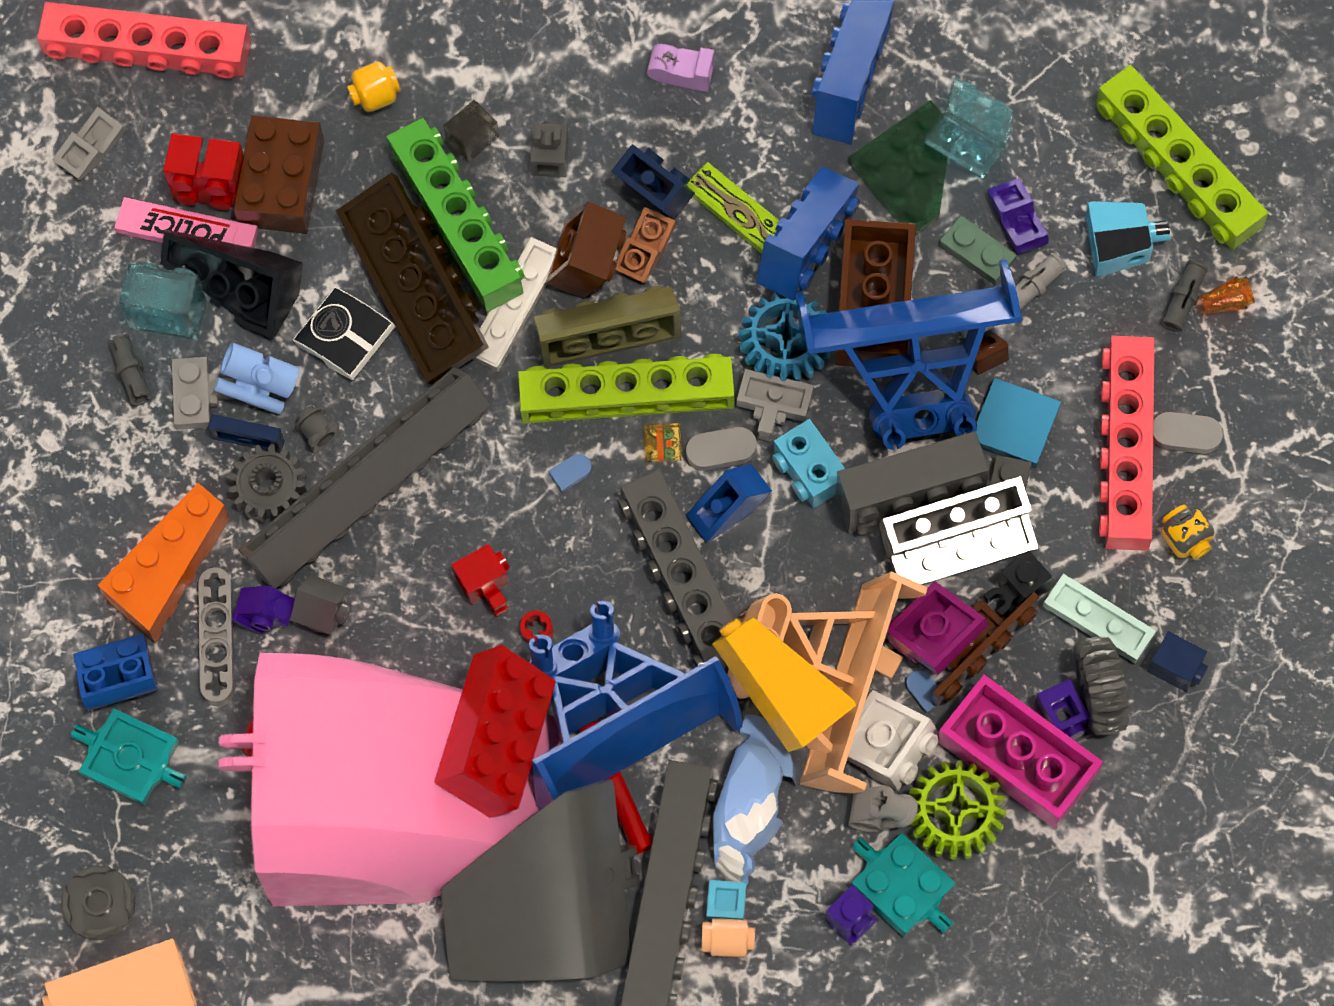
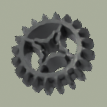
[1074,637,1130,736]

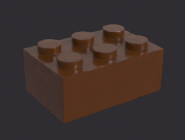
[234,115,324,234]

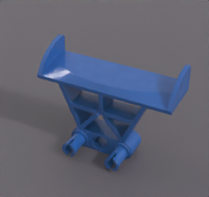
[795,260,1022,450]
[528,601,742,810]

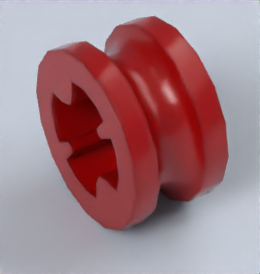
[520,610,554,646]

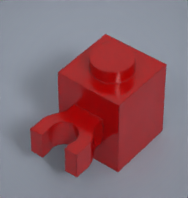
[451,543,510,617]

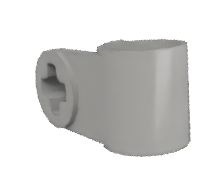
[848,785,918,832]

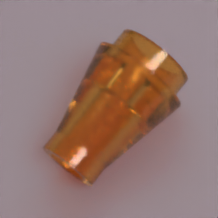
[1200,276,1255,315]

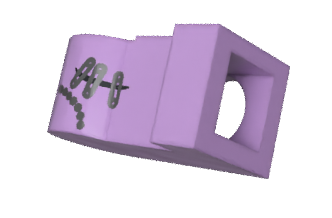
[647,44,714,92]

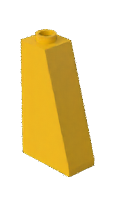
[712,617,856,752]

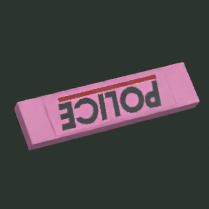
[114,197,259,248]

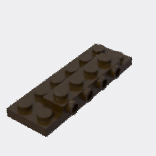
[336,173,489,385]

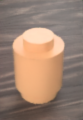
[702,918,755,957]

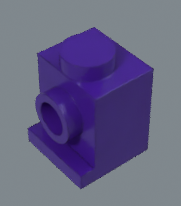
[232,586,295,635]
[1035,679,1090,740]
[825,885,878,947]

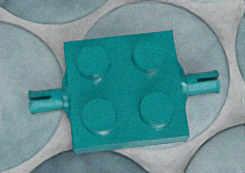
[71,708,187,806]
[850,833,956,937]

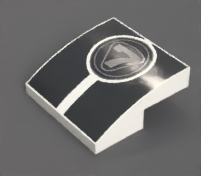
[293,287,395,380]

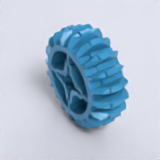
[739,292,831,382]

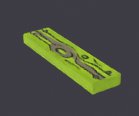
[687,162,779,254]

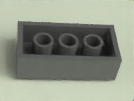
[836,431,989,535]

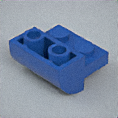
[74,633,158,711]

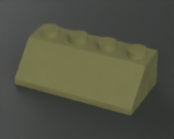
[534,286,682,368]

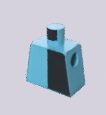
[1085,201,1170,277]

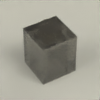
[443,99,500,162]

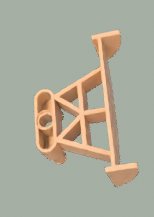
[727,571,928,793]

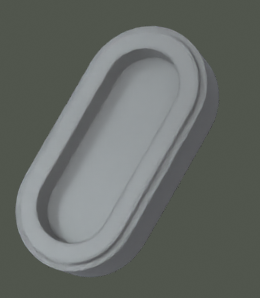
[1153,412,1223,454]
[686,427,757,471]

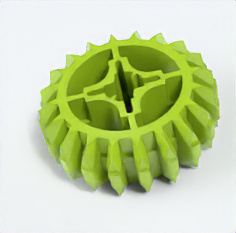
[909,760,1007,860]

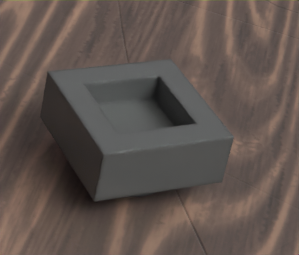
[990,455,1032,491]

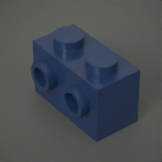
[611,144,695,220]

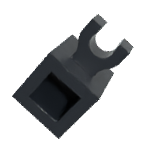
[983,550,1053,618]

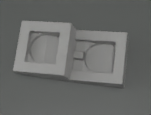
[52,107,127,180]

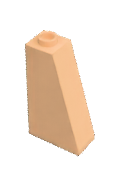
[42,938,197,1006]

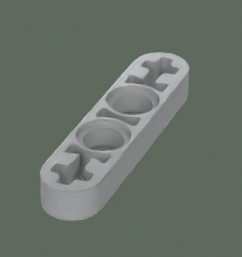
[198,567,235,707]

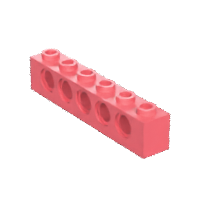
[37,2,251,79]
[1099,336,1154,551]

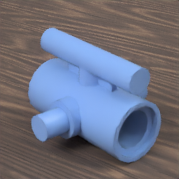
[214,342,299,415]

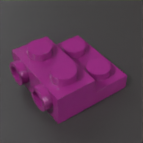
[886,581,988,675]

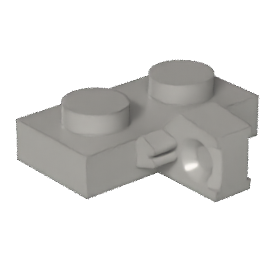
[172,357,235,430]
[736,369,814,442]

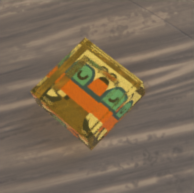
[644,423,682,462]

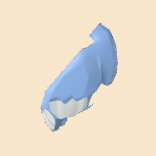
[713,713,796,886]

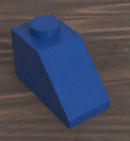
[686,464,772,542]

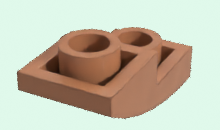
[616,207,678,283]

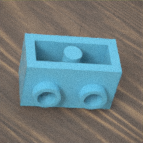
[772,418,845,509]

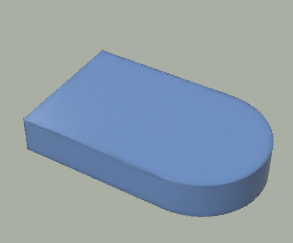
[548,454,592,492]
[906,670,945,714]

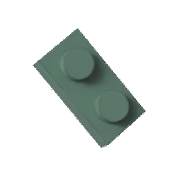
[939,216,1017,285]

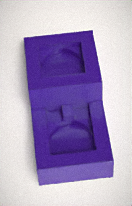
[987,178,1049,255]

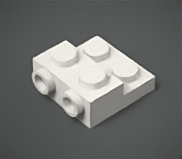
[847,690,939,791]

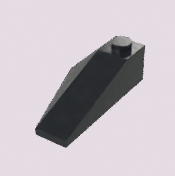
[160,230,303,338]

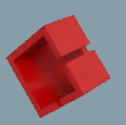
[163,133,244,210]

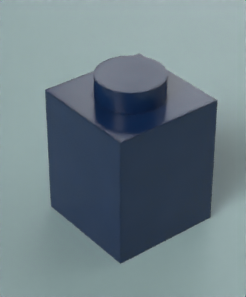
[1148,631,1209,693]

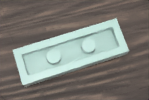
[1043,574,1156,664]

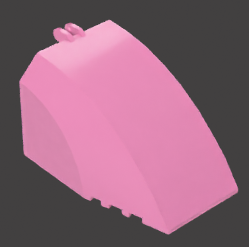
[219,653,560,906]

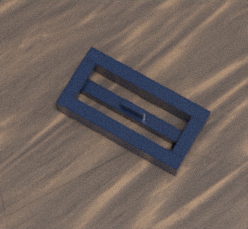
[208,414,285,453]

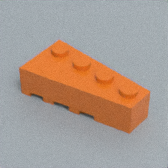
[98,483,230,644]

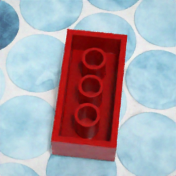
[434,644,556,818]

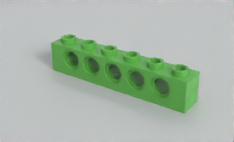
[386,118,525,312]

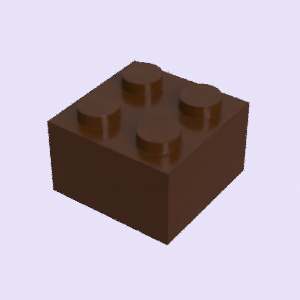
[546,202,626,299]

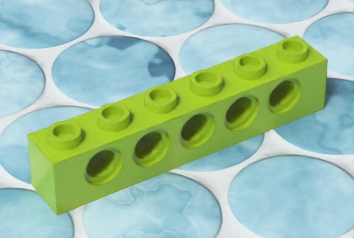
[1096,64,1268,251]
[518,354,734,424]

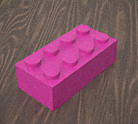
[938,674,1103,830]

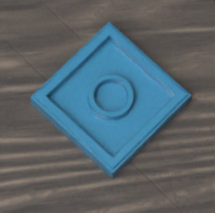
[976,378,1061,468]

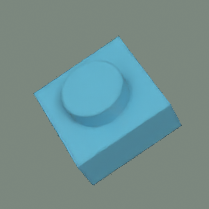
[706,880,746,920]

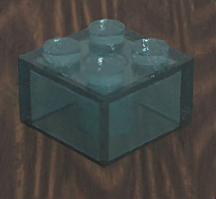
[119,262,207,340]

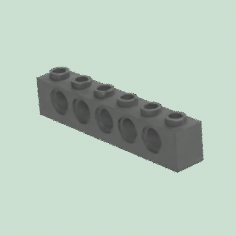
[618,469,733,673]

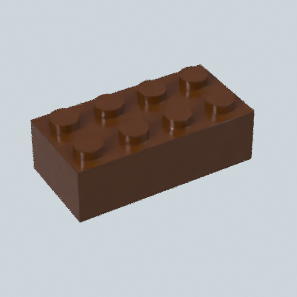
[835,219,916,367]

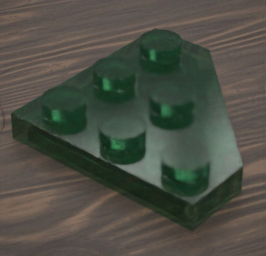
[848,100,952,236]

